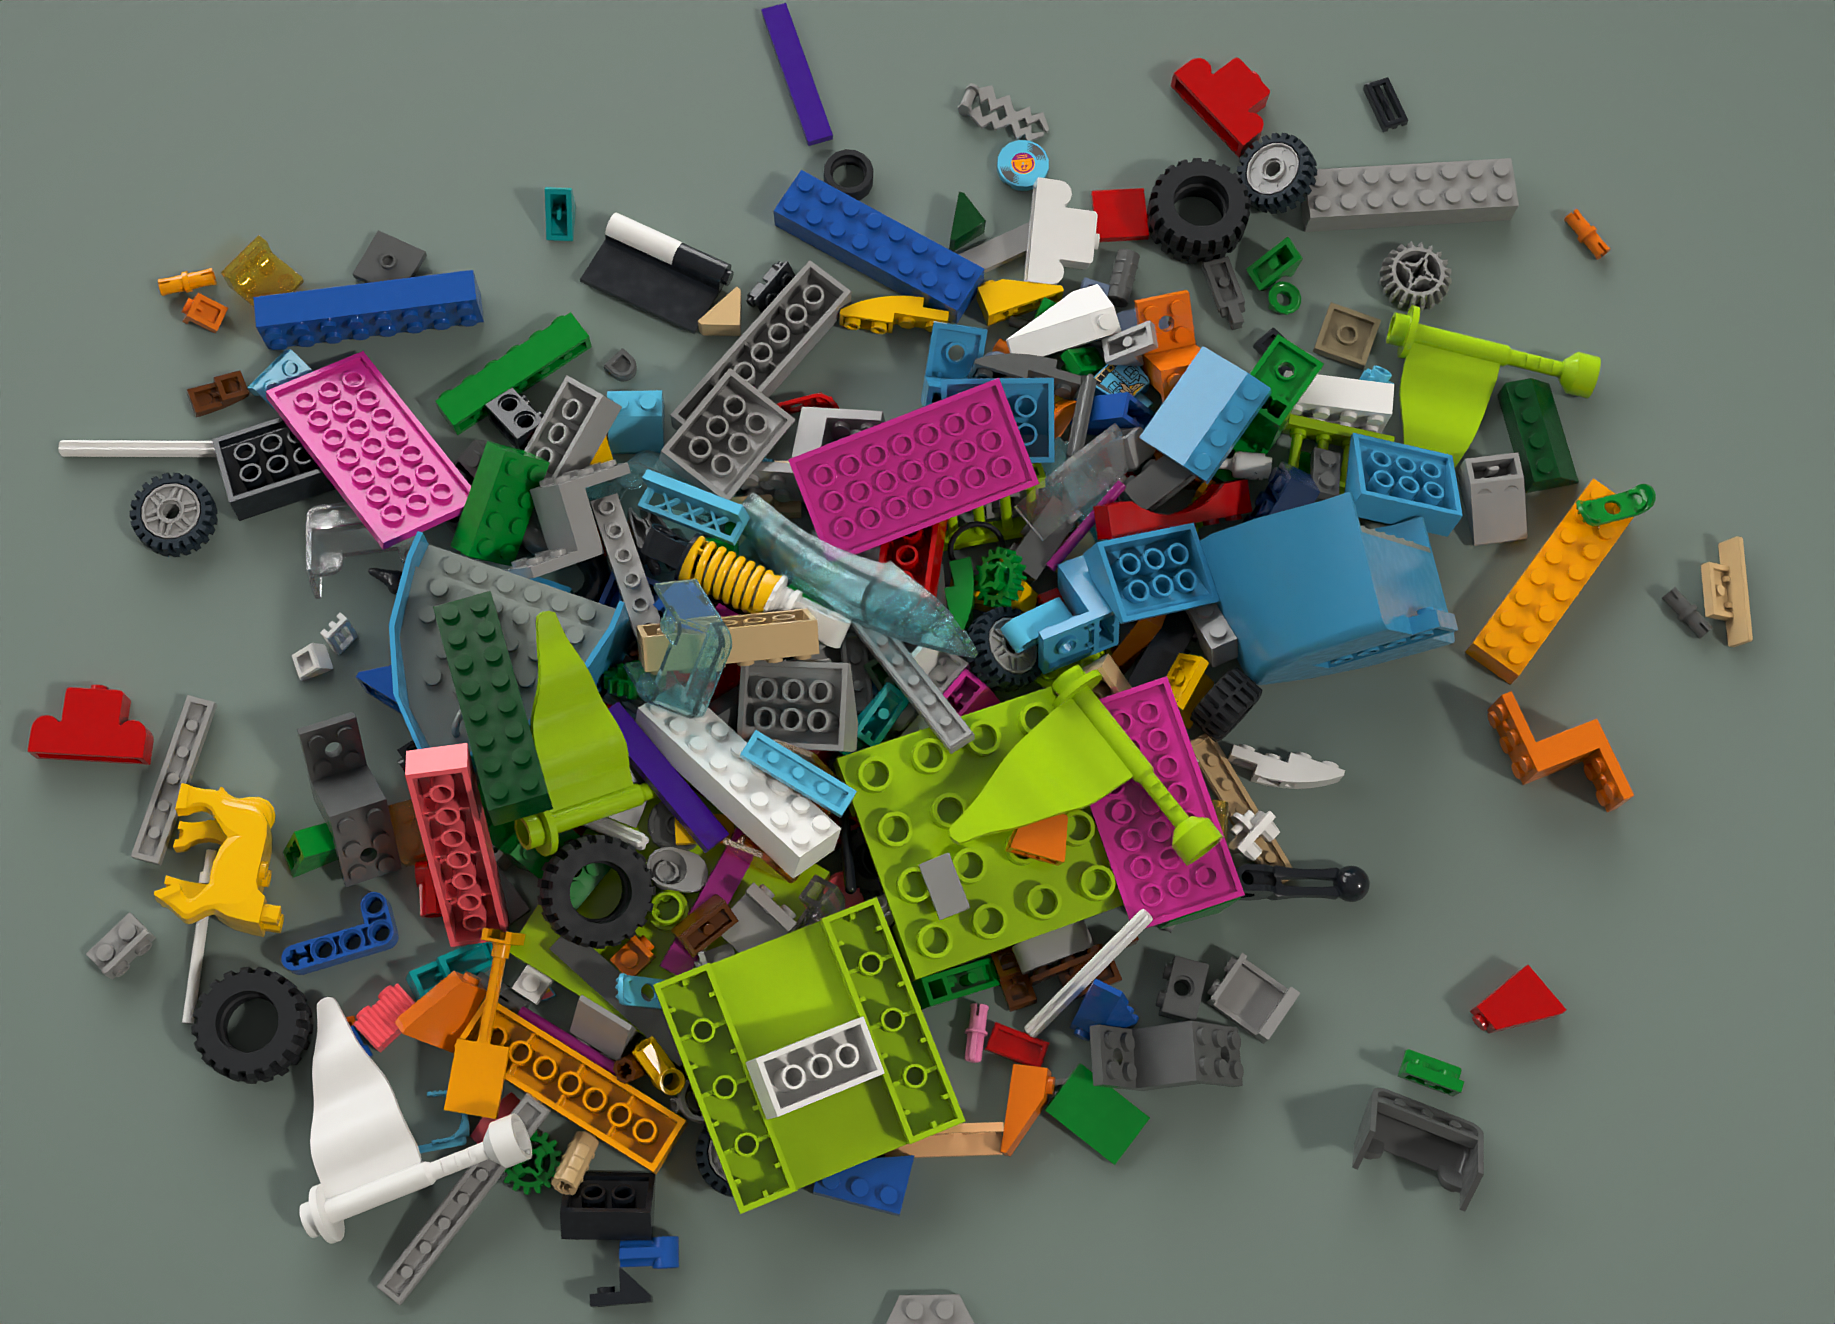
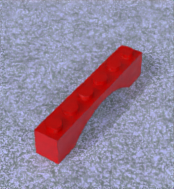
[1093,479,1252,540]

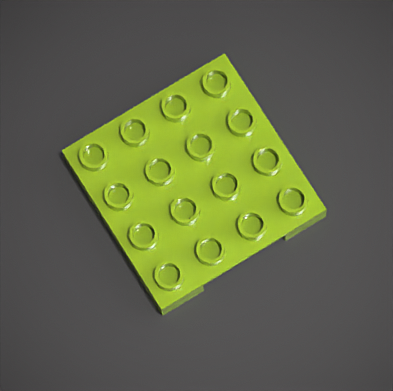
[833,686,1124,982]
[653,897,966,1214]

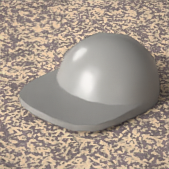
[646,847,708,893]

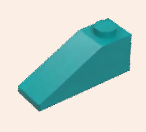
[834,682,909,757]

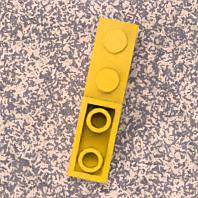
[840,296,949,334]

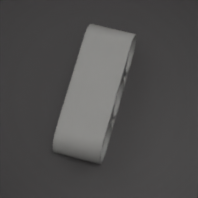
[1012,920,1095,975]

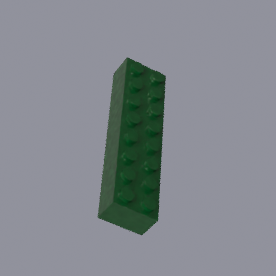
[433,591,553,826]

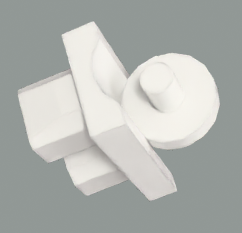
[1227,810,1280,861]

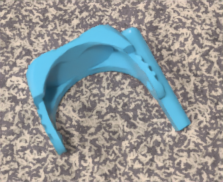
[418,1090,469,1153]

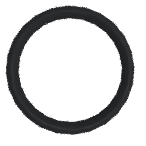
[948,521,1005,576]

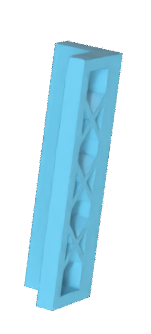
[637,469,750,546]
[740,730,857,818]

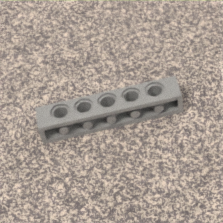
[590,493,662,645]

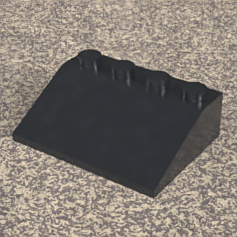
[212,417,336,521]

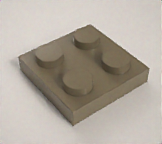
[1313,302,1381,370]

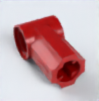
[415,861,442,918]

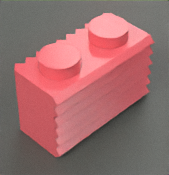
[353,983,415,1053]

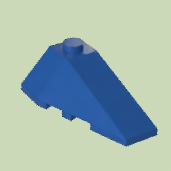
[1069,979,1139,1041]

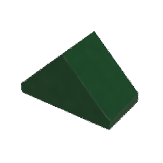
[949,192,986,252]

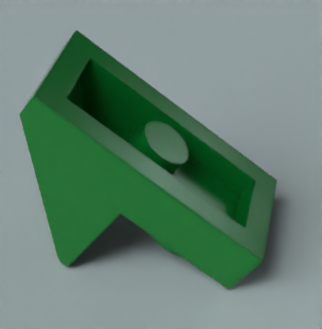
[1246,237,1303,291]
[1060,347,1107,377]

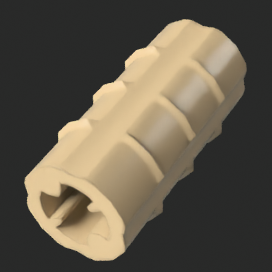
[551,1131,599,1195]

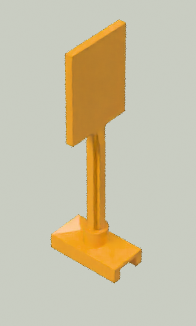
[444,928,526,1119]

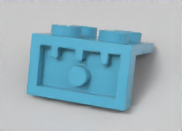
[247,349,313,412]

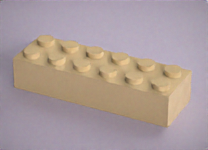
[636,608,820,675]

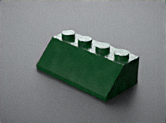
[1497,378,1579,493]

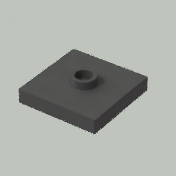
[353,230,427,283]

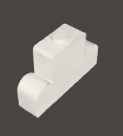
[1024,177,1100,285]

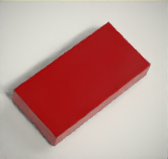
[985,1022,1050,1067]

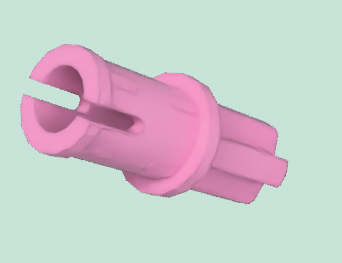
[964,1003,989,1063]

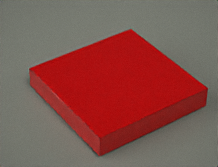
[1091,188,1149,242]

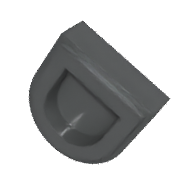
[604,348,637,382]

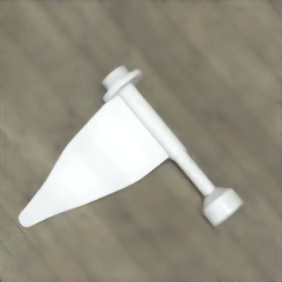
[300,997,532,1244]

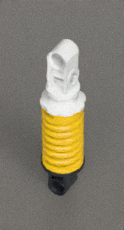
[641,524,851,648]

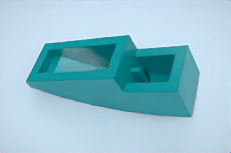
[406,942,493,1002]

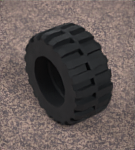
[1147,158,1251,264]
[537,834,656,949]
[191,967,313,1084]

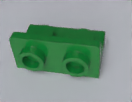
[1397,1049,1465,1096]

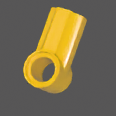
[632,1036,685,1095]

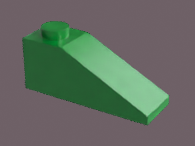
[911,957,1000,1010]

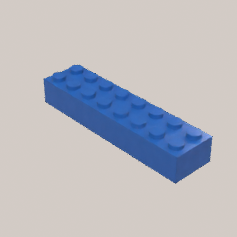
[773,170,984,324]
[253,270,484,351]

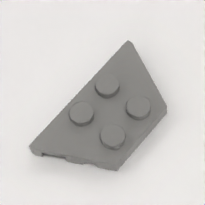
[886,1294,974,1324]

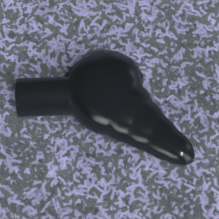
[368,568,402,595]

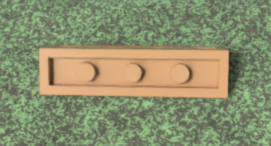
[885,1122,1004,1158]

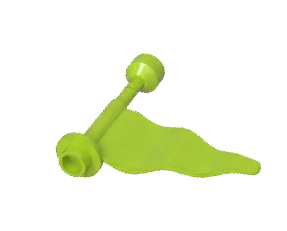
[1386,305,1601,467]
[514,611,695,856]
[948,665,1223,866]

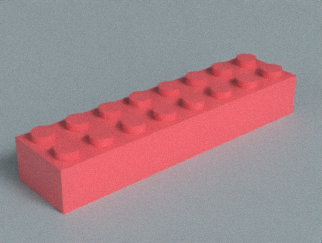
[405,743,509,947]

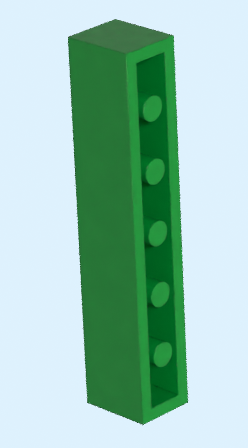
[435,312,592,436]

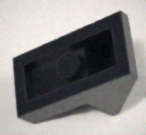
[590,1267,653,1307]

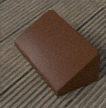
[671,894,739,958]

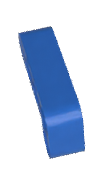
[281,892,399,975]

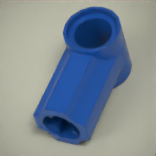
[619,1236,679,1269]

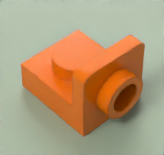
[181,293,228,333]
[609,935,656,976]

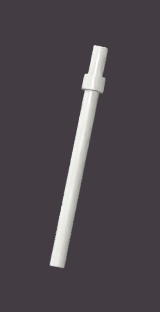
[182,849,218,1024]

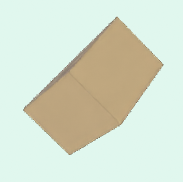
[698,287,742,336]

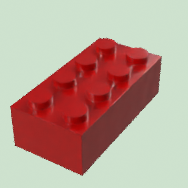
[872,520,947,621]

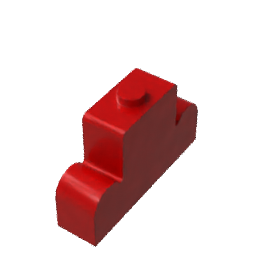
[1170,57,1270,158]
[27,685,154,765]

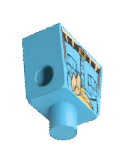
[1093,364,1154,409]

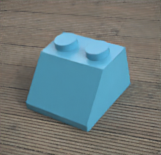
[607,390,664,454]

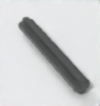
[1066,374,1097,463]

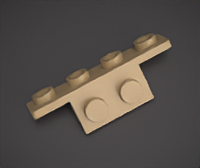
[1701,536,1753,647]

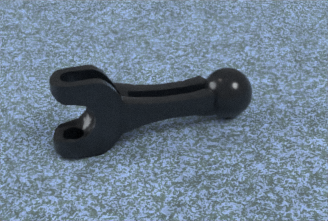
[1236,864,1370,902]

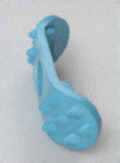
[615,973,664,1010]

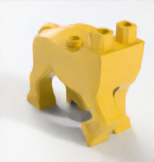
[154,783,284,937]

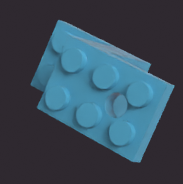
[921,321,988,407]
[1038,555,1119,675]

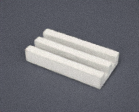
[320,613,358,655]

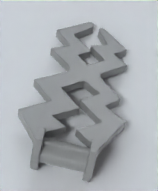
[958,83,1049,142]

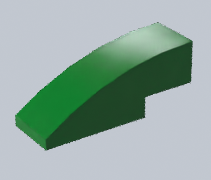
[944,557,975,649]

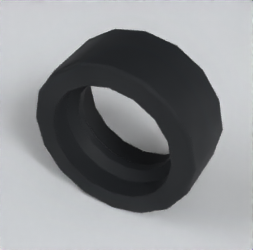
[824,149,873,201]

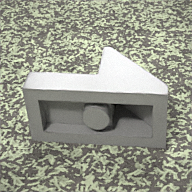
[1102,320,1158,366]

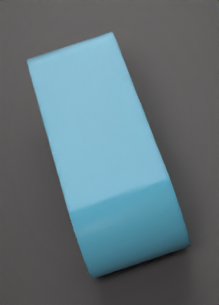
[1000,597,1073,653]

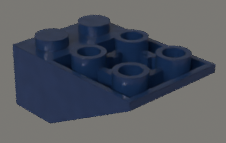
[1242,461,1320,523]

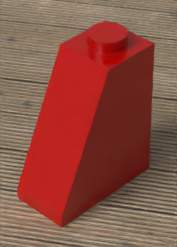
[1470,965,1567,1034]

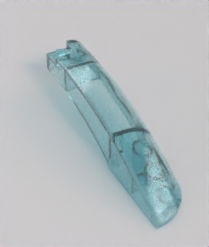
[741,492,978,658]

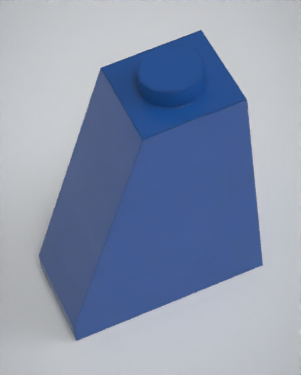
[1070,392,1156,436]

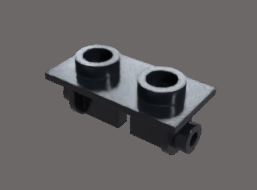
[746,261,796,313]

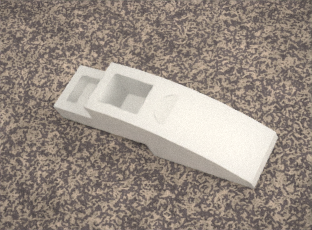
[1228,744,1345,789]

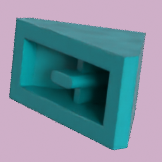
[545,187,576,241]

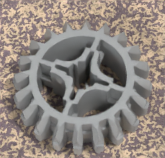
[1379,241,1452,312]

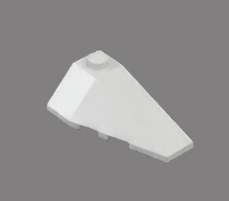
[1006,284,1121,357]

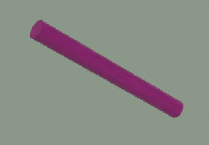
[1046,480,1126,572]
[518,1006,616,1076]

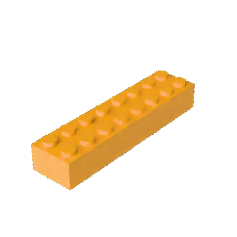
[1465,478,1634,685]
[454,1000,688,1175]

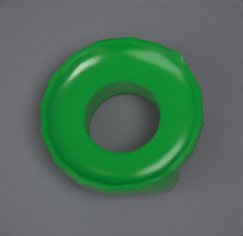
[1268,281,1301,315]

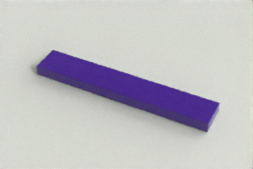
[761,3,833,146]
[608,702,729,853]

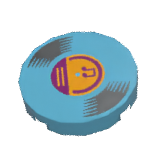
[997,140,1049,191]

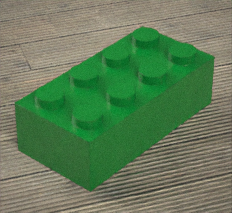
[451,441,550,567]

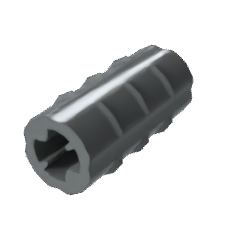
[1107,249,1140,307]

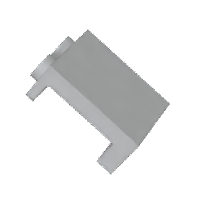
[1207,953,1300,1044]

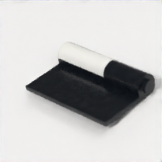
[580,212,734,334]

